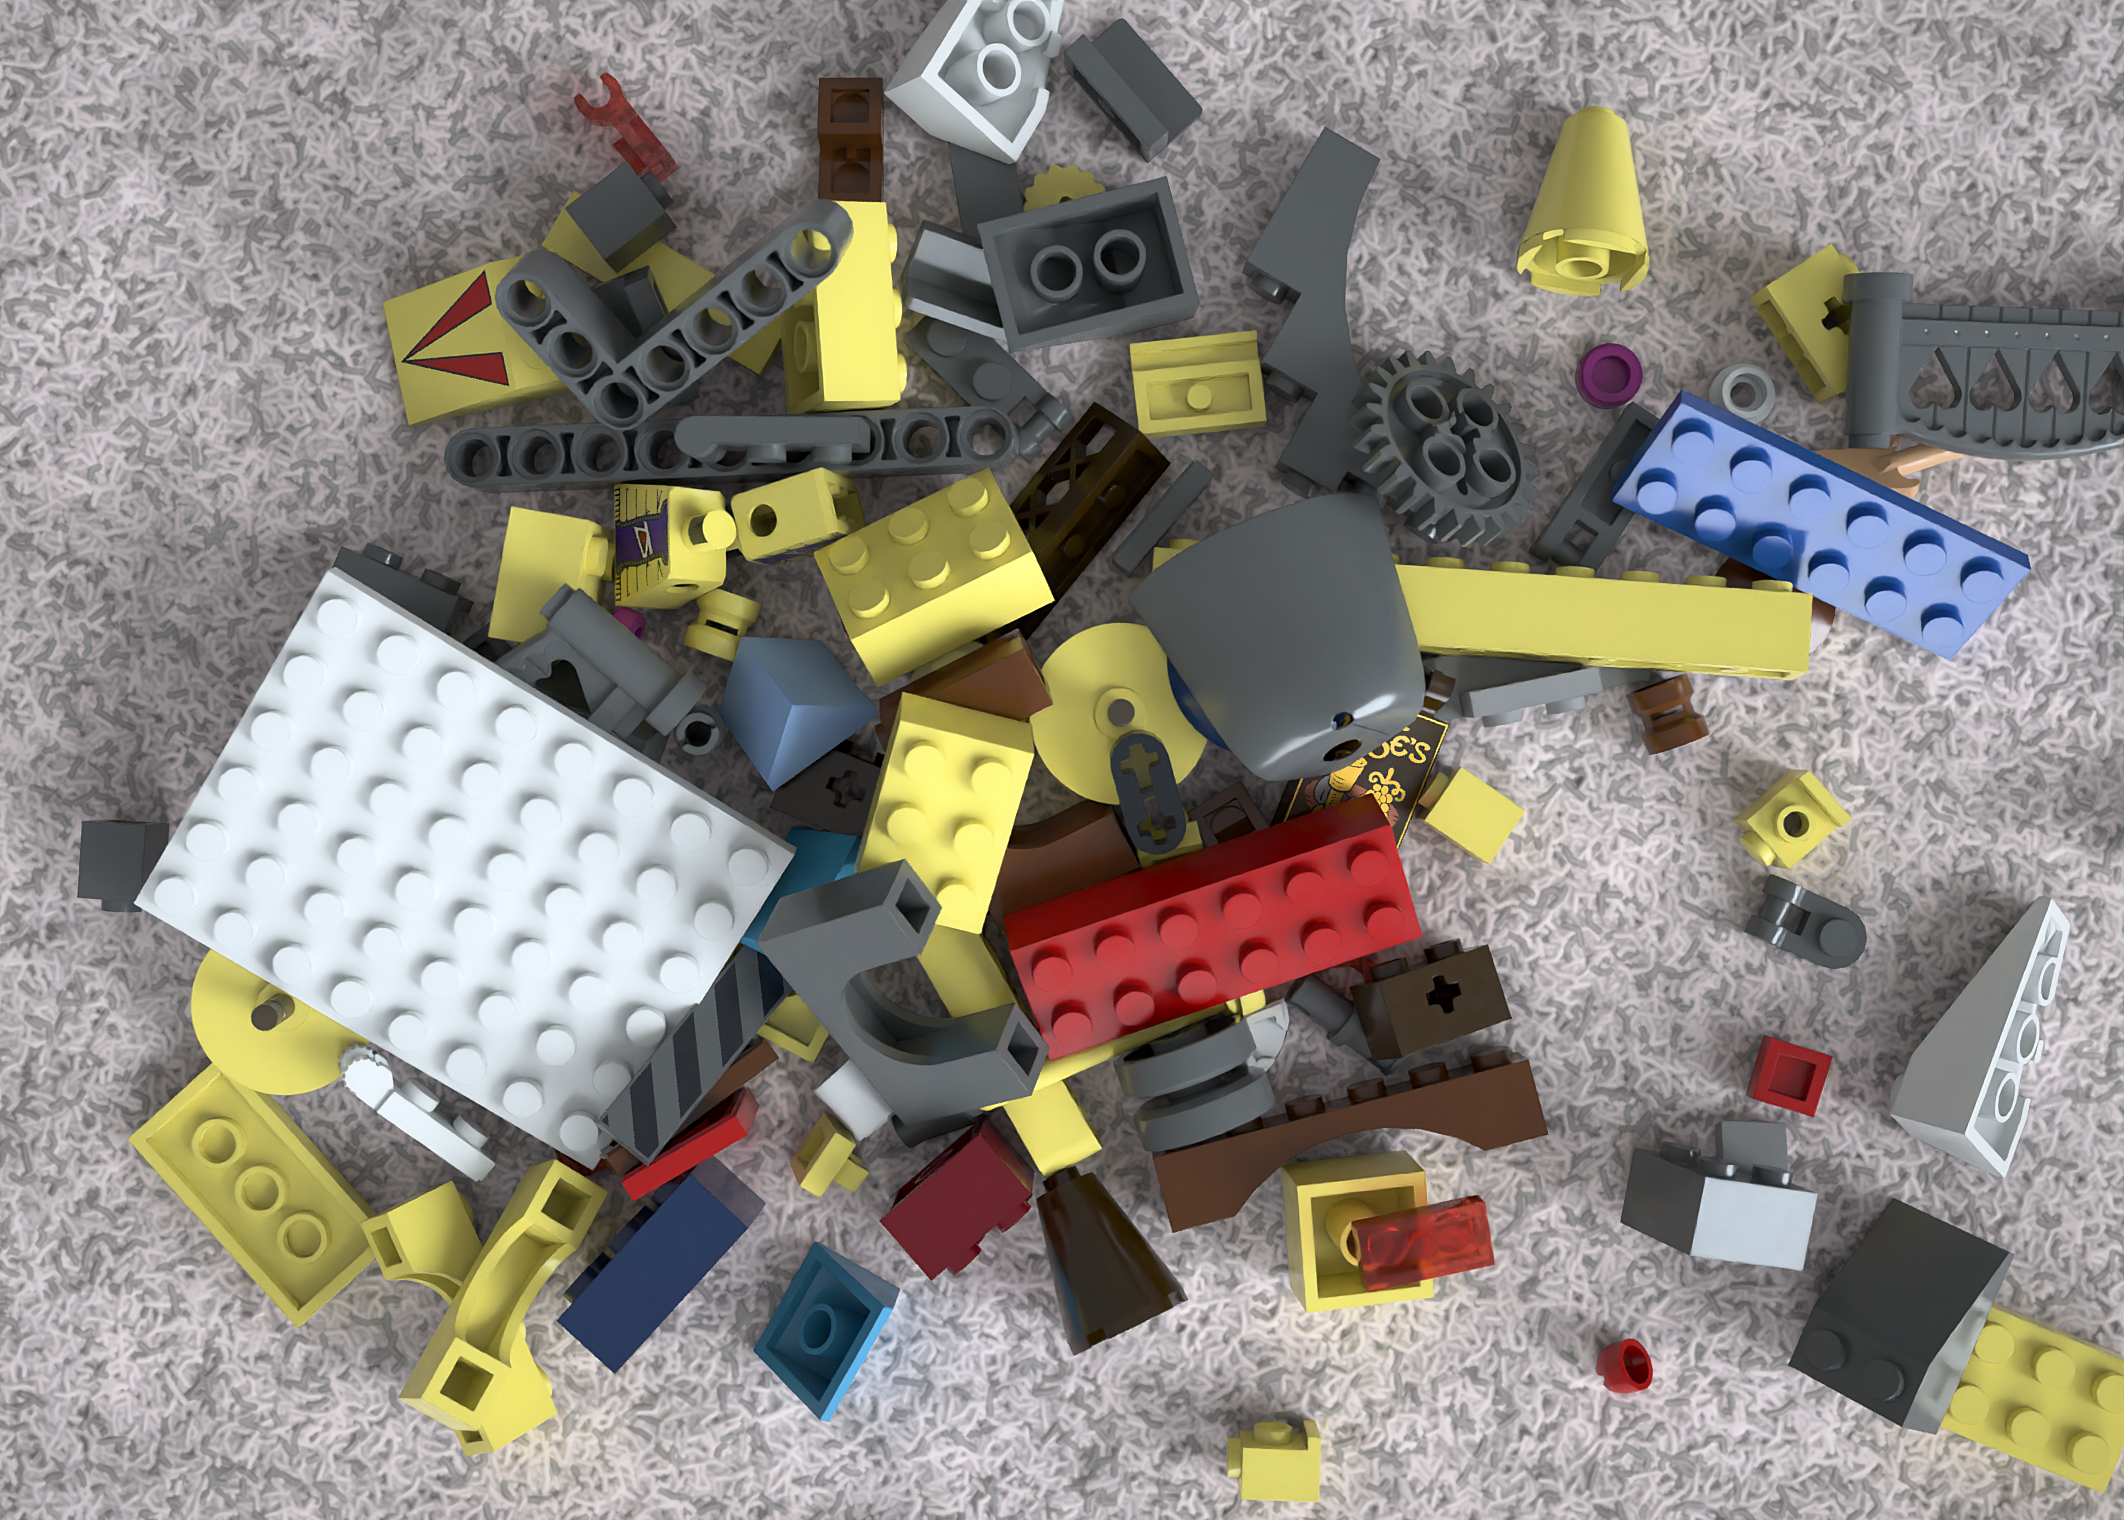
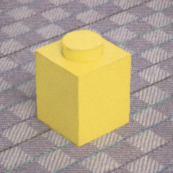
[1416,767,1526,864]

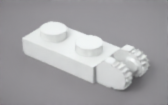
[337,1042,496,1182]

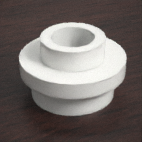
[1709,363,1775,424]

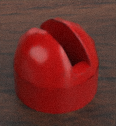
[1595,1338,1653,1394]

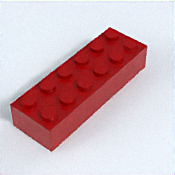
[1003,793,1422,1060]

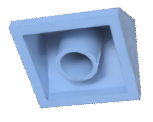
[718,637,879,791]

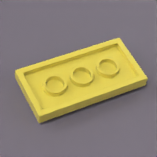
[128,1063,377,1329]

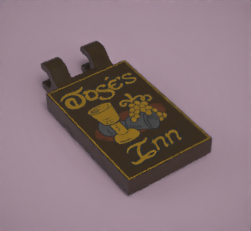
[1270,665,1456,851]

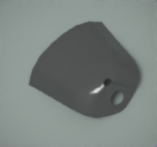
[1127,492,1425,781]

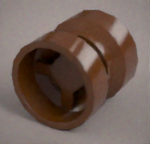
[1626,673,1710,755]

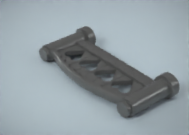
[1842,272,2124,461]
[493,582,708,742]

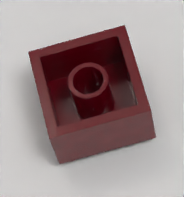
[879,1115,1035,1281]

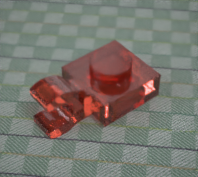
[574,72,679,183]

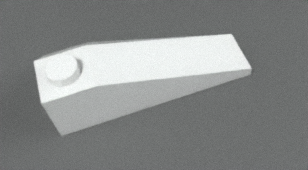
[884,0,1064,164]
[1890,896,2070,1178]

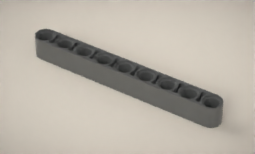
[444,405,1021,493]

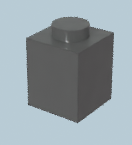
[565,161,677,273]
[77,819,170,913]

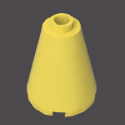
[1516,106,1649,297]

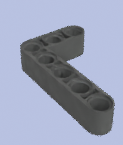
[495,199,854,430]

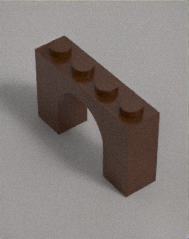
[874,628,1140,935]

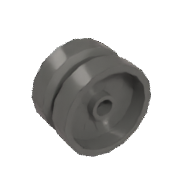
[1113,1014,1277,1152]

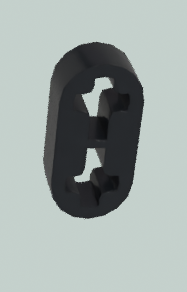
[1109,730,1186,855]

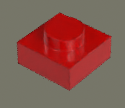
[1746,1035,1833,1118]

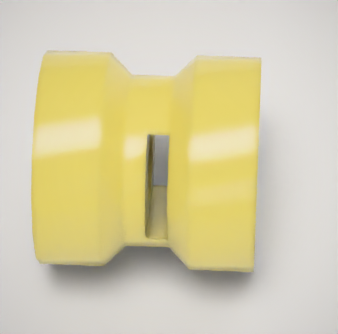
[682,588,763,662]

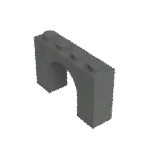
[756,858,1050,1126]

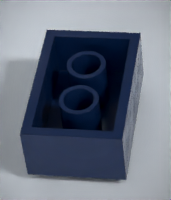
[556,1155,766,1374]

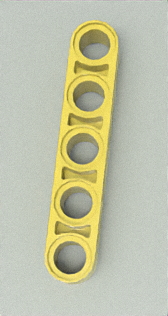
[917,924,1103,1179]

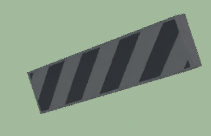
[596,945,793,1167]

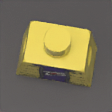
[726,467,867,567]
[614,484,736,610]

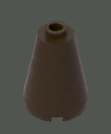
[1036,1166,1188,1356]

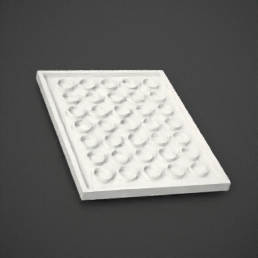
[134,567,797,1170]

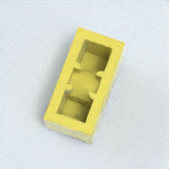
[1749,243,1860,404]

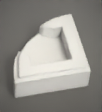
[1242,996,1289,1072]

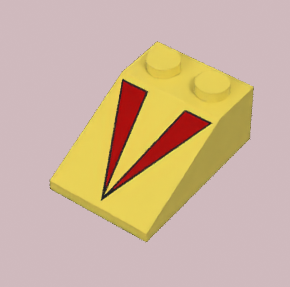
[382,249,587,427]

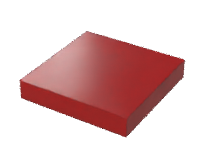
[621,1086,759,1201]

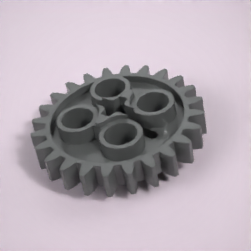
[1349,350,1540,547]

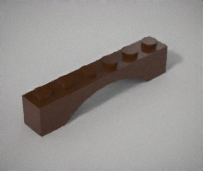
[1152,1046,1549,1233]

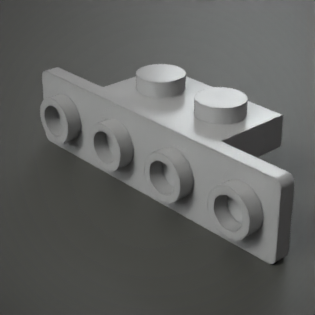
[1422,655,1650,728]

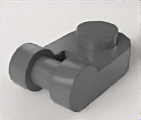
[1744,874,1867,969]

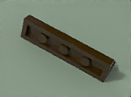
[982,401,1171,643]

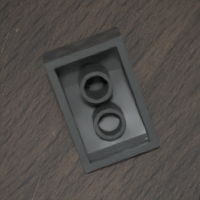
[977,176,1200,353]
[1788,1198,2015,1435]

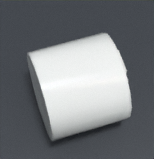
[813,1057,895,1141]

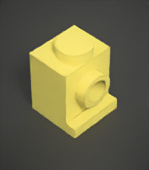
[1734,769,1852,869]
[1226,1420,1321,1502]

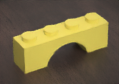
[397,1159,609,1431]
[360,1180,558,1456]

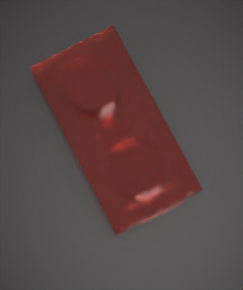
[1351,1194,1495,1293]

